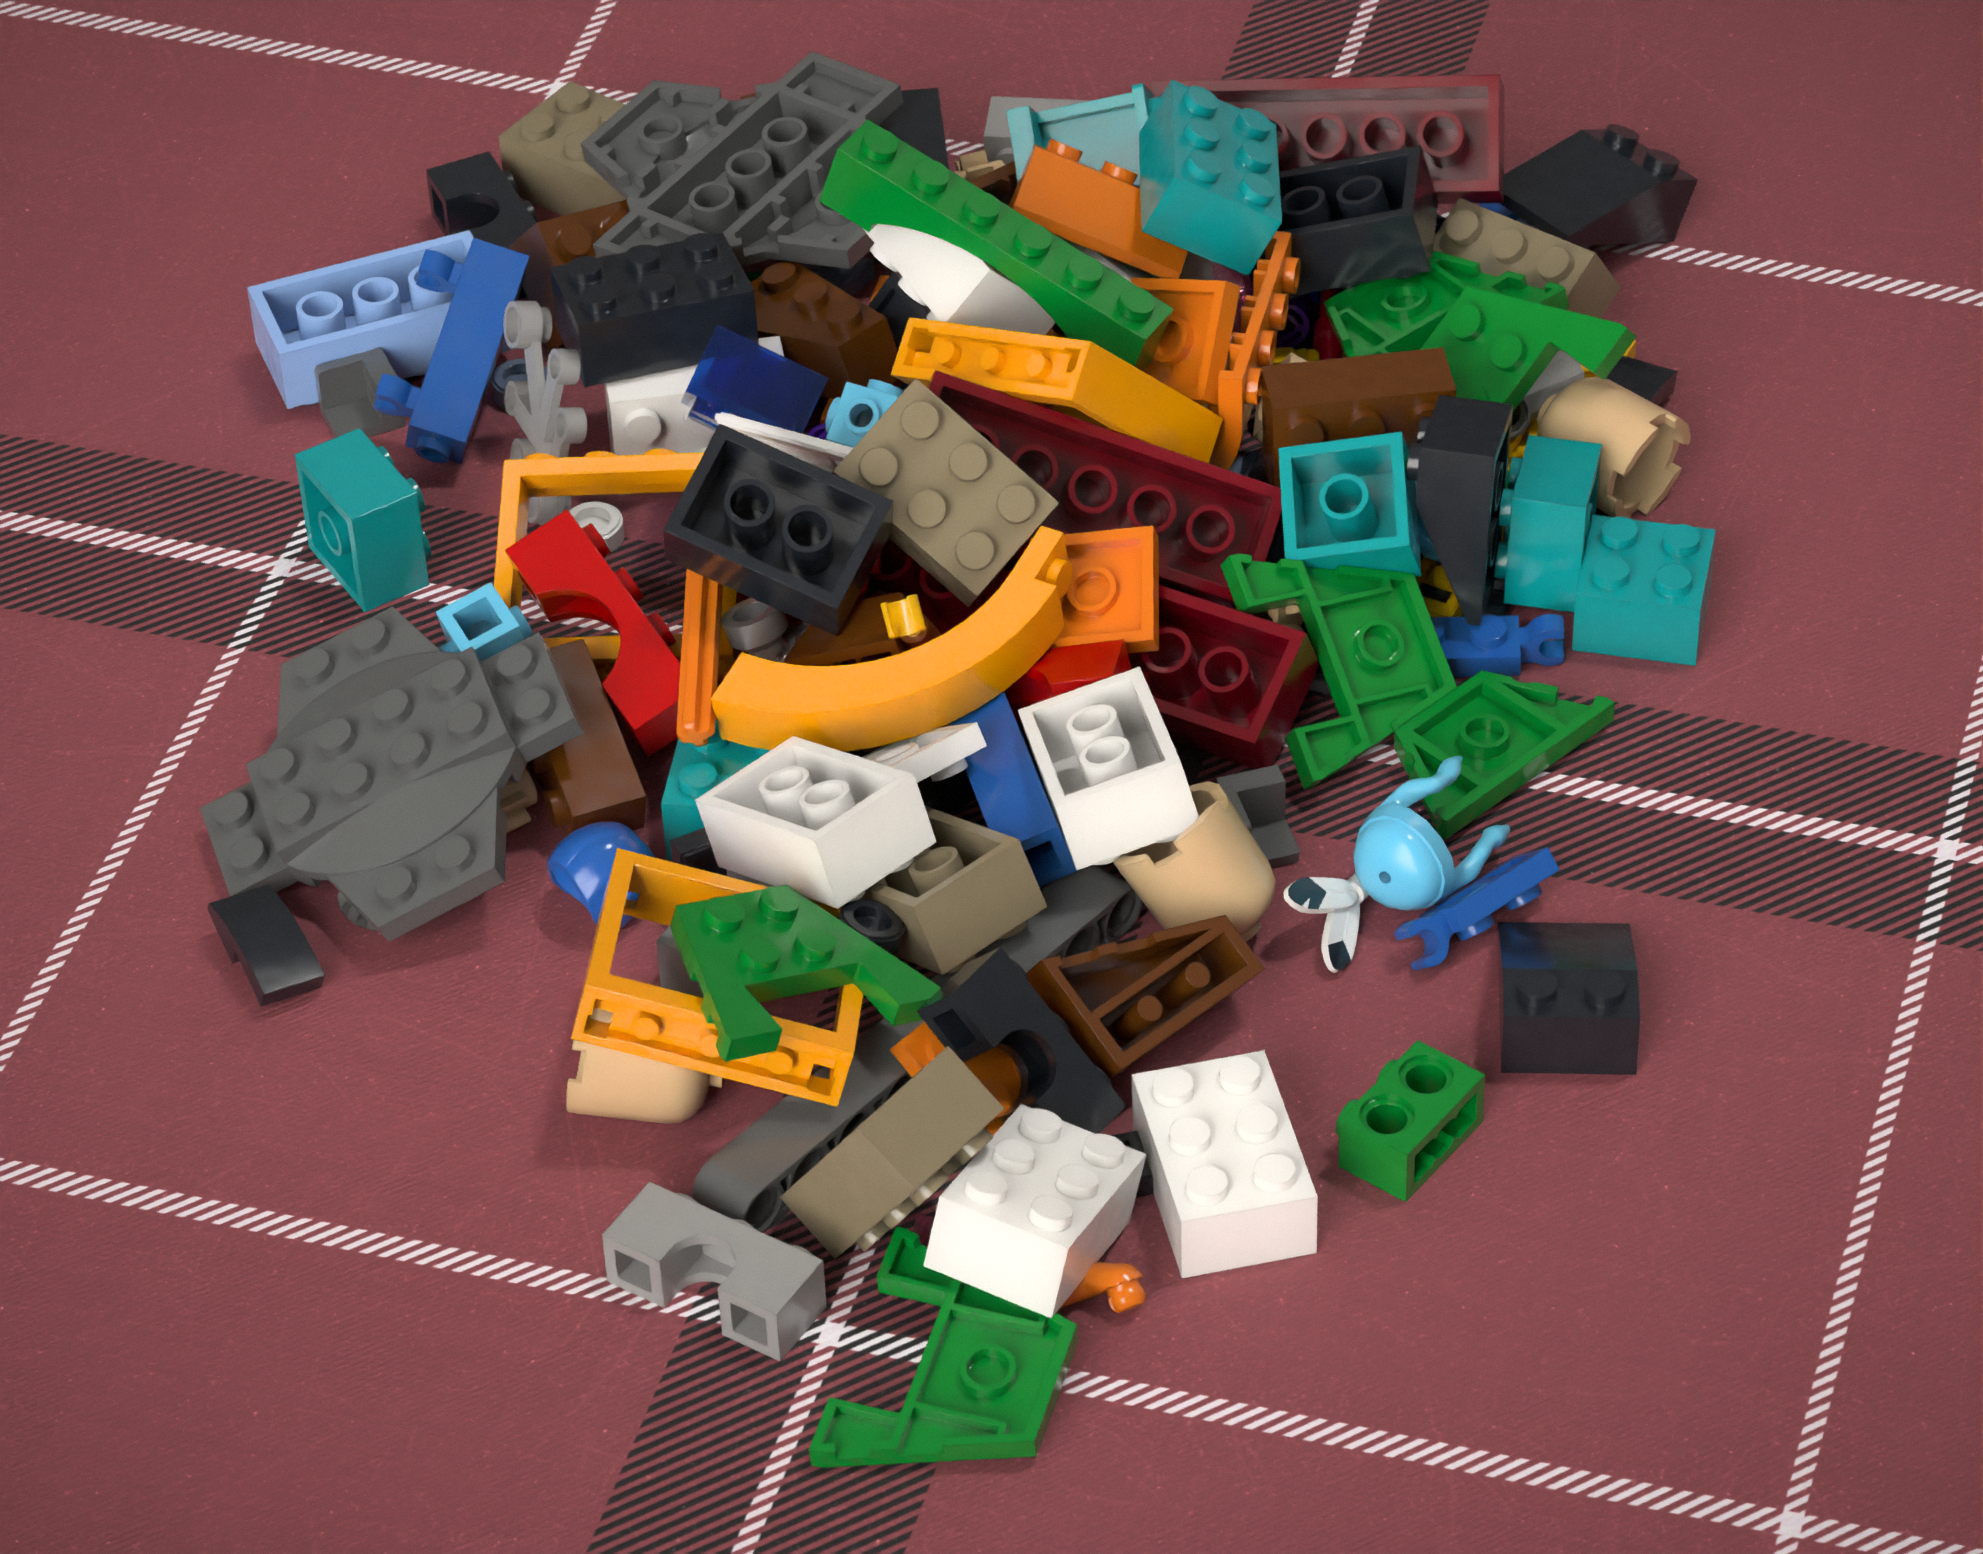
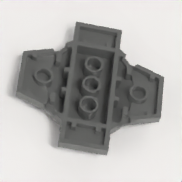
[581,51,903,269]
[200,606,584,942]

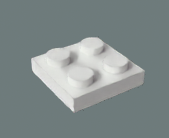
[862,722,987,783]

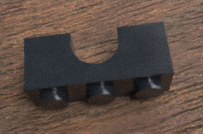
[426,151,538,300]
[916,947,1126,1134]

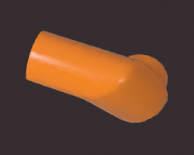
[1060,1262,1146,1313]

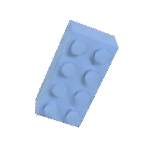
[247,230,511,409]

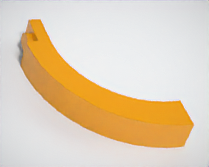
[711,526,1073,752]

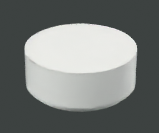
[569,501,624,552]

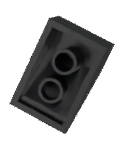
[1499,124,1698,246]
[1407,395,1513,626]
[1497,922,1640,1075]

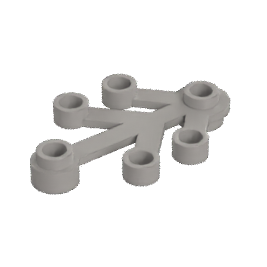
[503,301,587,526]

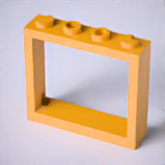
[890,317,1223,463]
[494,449,750,684]
[571,848,863,1107]

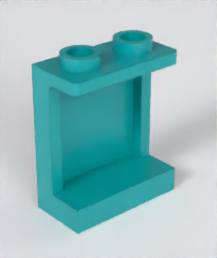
[1006,83,1161,187]

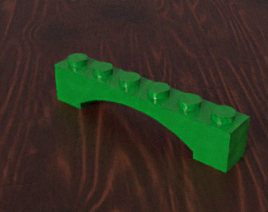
[819,120,1174,371]

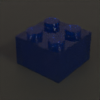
[680,325,829,434]

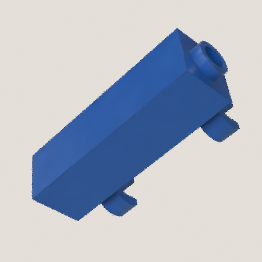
[373,238,529,464]
[948,692,1078,887]

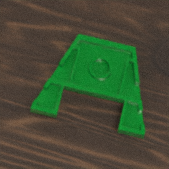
[1324,250,1570,357]
[1420,286,1637,489]
[1221,554,1457,790]
[670,885,941,1062]
[809,1226,1079,1468]

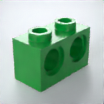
[1335,1040,1485,1202]

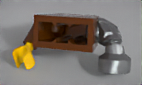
[721,591,941,666]

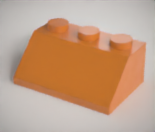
[1009,138,1188,279]

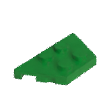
[1394,670,1615,839]

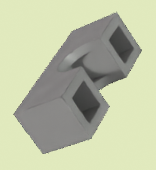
[602,1182,827,1362]

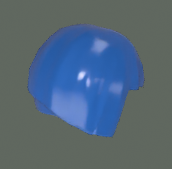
[547,822,654,930]

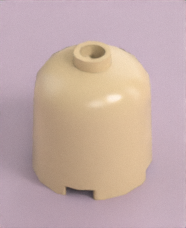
[1537,377,1691,519]
[1113,781,1276,942]
[566,1008,724,1124]

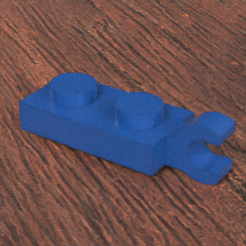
[1431,614,1564,677]
[1394,847,1560,971]

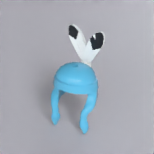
[1283,756,1510,973]

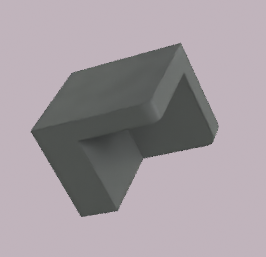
[314,347,406,438]
[1216,765,1299,868]

